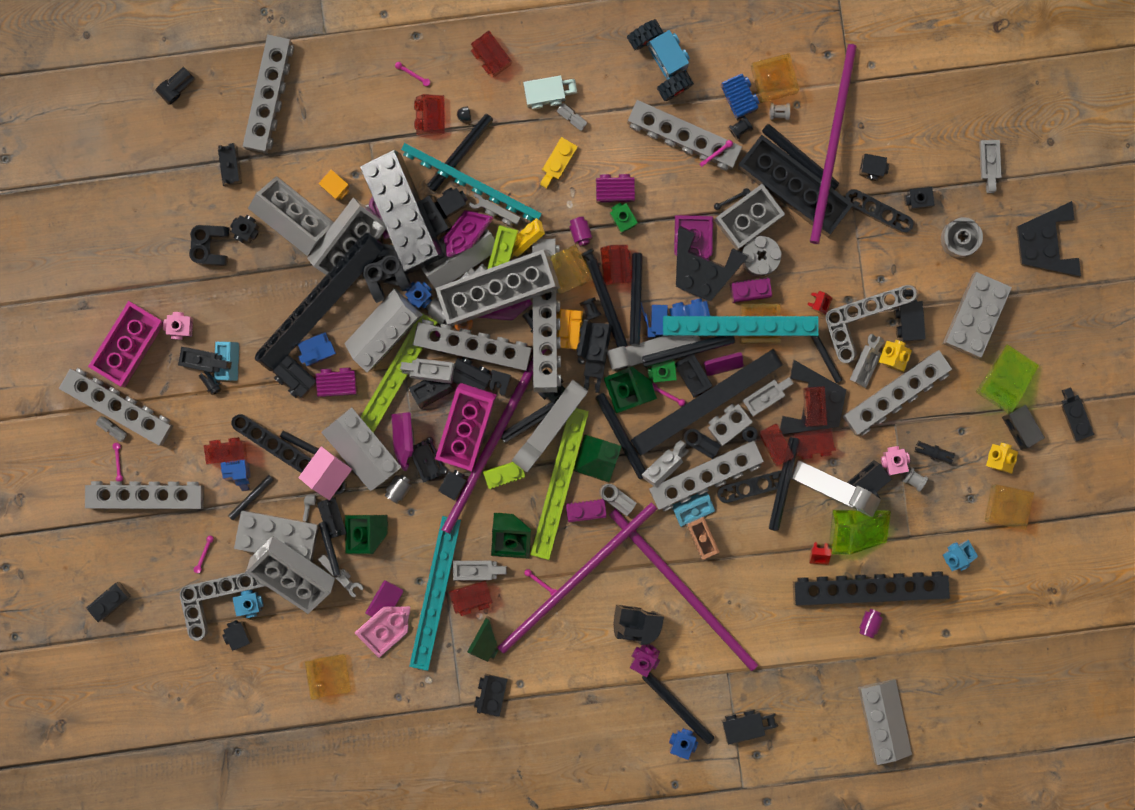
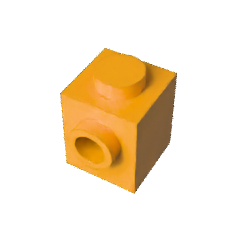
[318,170,350,201]

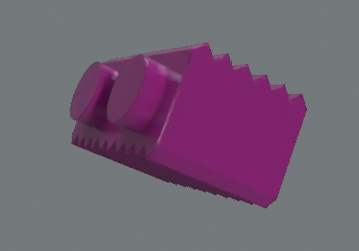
[596,174,635,203]
[730,278,772,303]
[316,368,357,397]
[566,499,606,522]

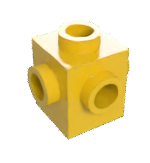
[879,340,912,372]
[986,443,1018,474]

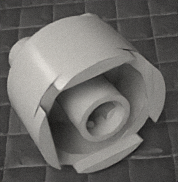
[941,217,983,258]
[742,236,781,276]

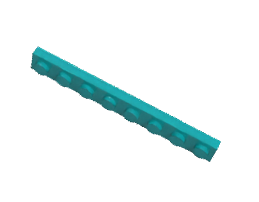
[401,143,542,222]
[663,316,818,336]
[409,516,461,671]

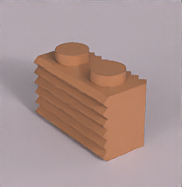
[686,517,719,559]

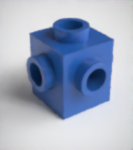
[405,281,433,310]
[669,728,698,760]

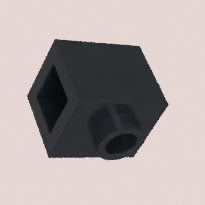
[859,154,889,181]
[437,187,468,218]
[904,187,935,210]
[438,470,467,501]
[222,620,252,651]

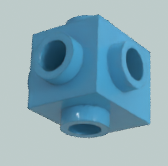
[943,540,978,571]
[233,589,264,618]

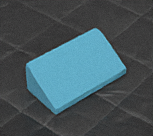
[214,342,239,381]
[672,492,715,527]

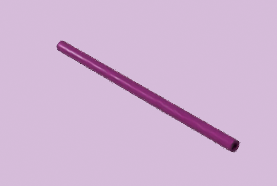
[810,44,857,244]
[441,349,547,534]
[498,502,657,654]
[609,509,758,671]

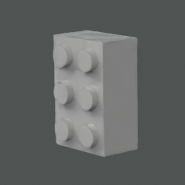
[714,184,785,250]

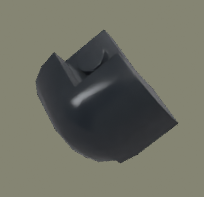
[613,605,664,645]

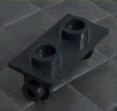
[317,497,347,538]

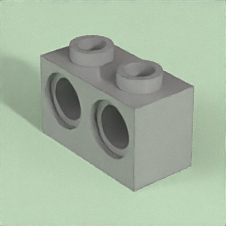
[707,404,752,446]

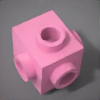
[163,312,193,340]
[881,446,910,475]

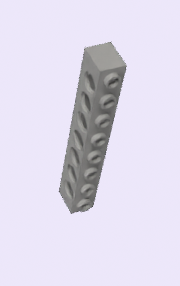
[532,239,561,392]

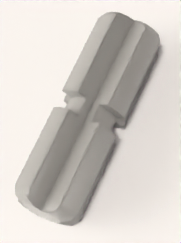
[557,103,587,131]
[96,416,127,442]

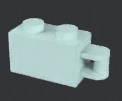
[523,75,578,110]

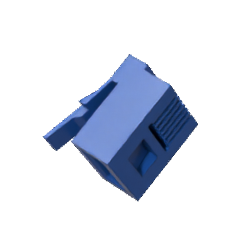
[641,303,668,338]
[298,333,336,366]
[221,460,251,491]

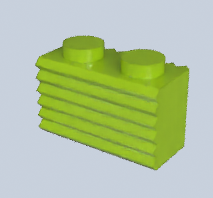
[483,462,525,489]

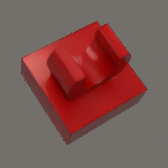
[808,291,833,315]
[809,542,831,565]

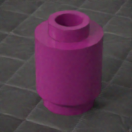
[569,217,593,246]
[859,609,883,639]

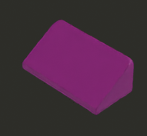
[703,352,744,376]
[365,580,403,617]

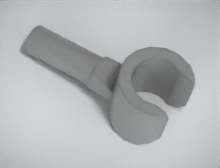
[303,495,316,521]

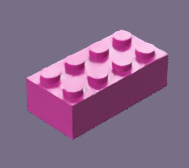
[88,301,164,388]
[435,383,497,471]

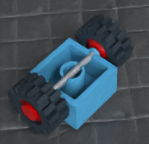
[627,19,694,102]

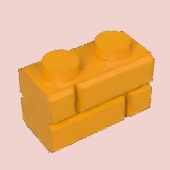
[556,309,583,350]

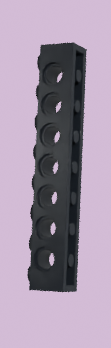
[793,571,950,605]

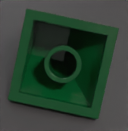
[604,367,657,414]
[573,435,621,482]
[491,513,531,558]
[345,515,388,554]
[467,616,499,662]

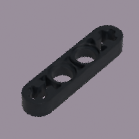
[845,189,914,233]
[717,470,782,503]

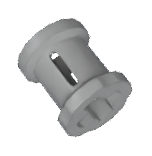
[769,103,790,120]
[902,467,928,492]

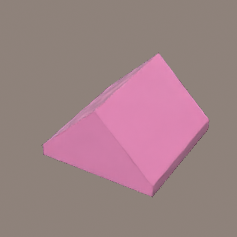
[298,446,352,500]

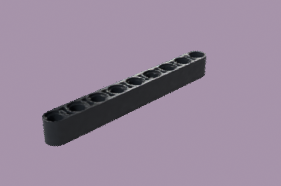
[255,233,383,371]
[631,348,784,456]

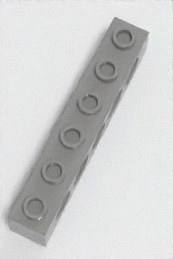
[243,34,294,154]
[627,100,742,171]
[413,320,531,370]
[842,350,952,436]
[59,368,173,446]
[649,441,764,512]
[85,481,204,509]

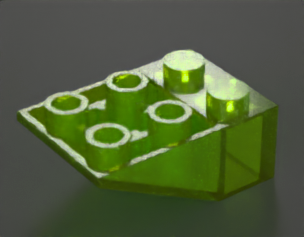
[976,344,1039,413]
[829,510,891,555]

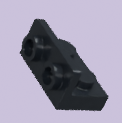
[577,319,612,363]
[474,674,508,717]

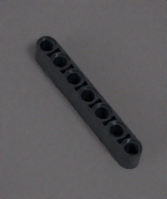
[231,414,347,494]

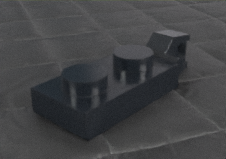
[178,346,232,372]
[1061,387,1094,442]

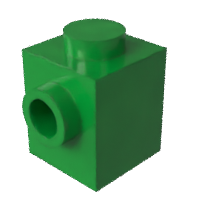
[609,203,638,234]
[648,361,677,383]

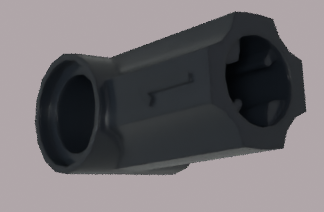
[155,66,195,105]
[683,429,721,459]

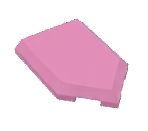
[354,606,410,658]

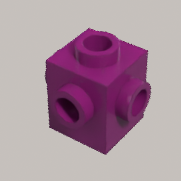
[630,644,660,677]

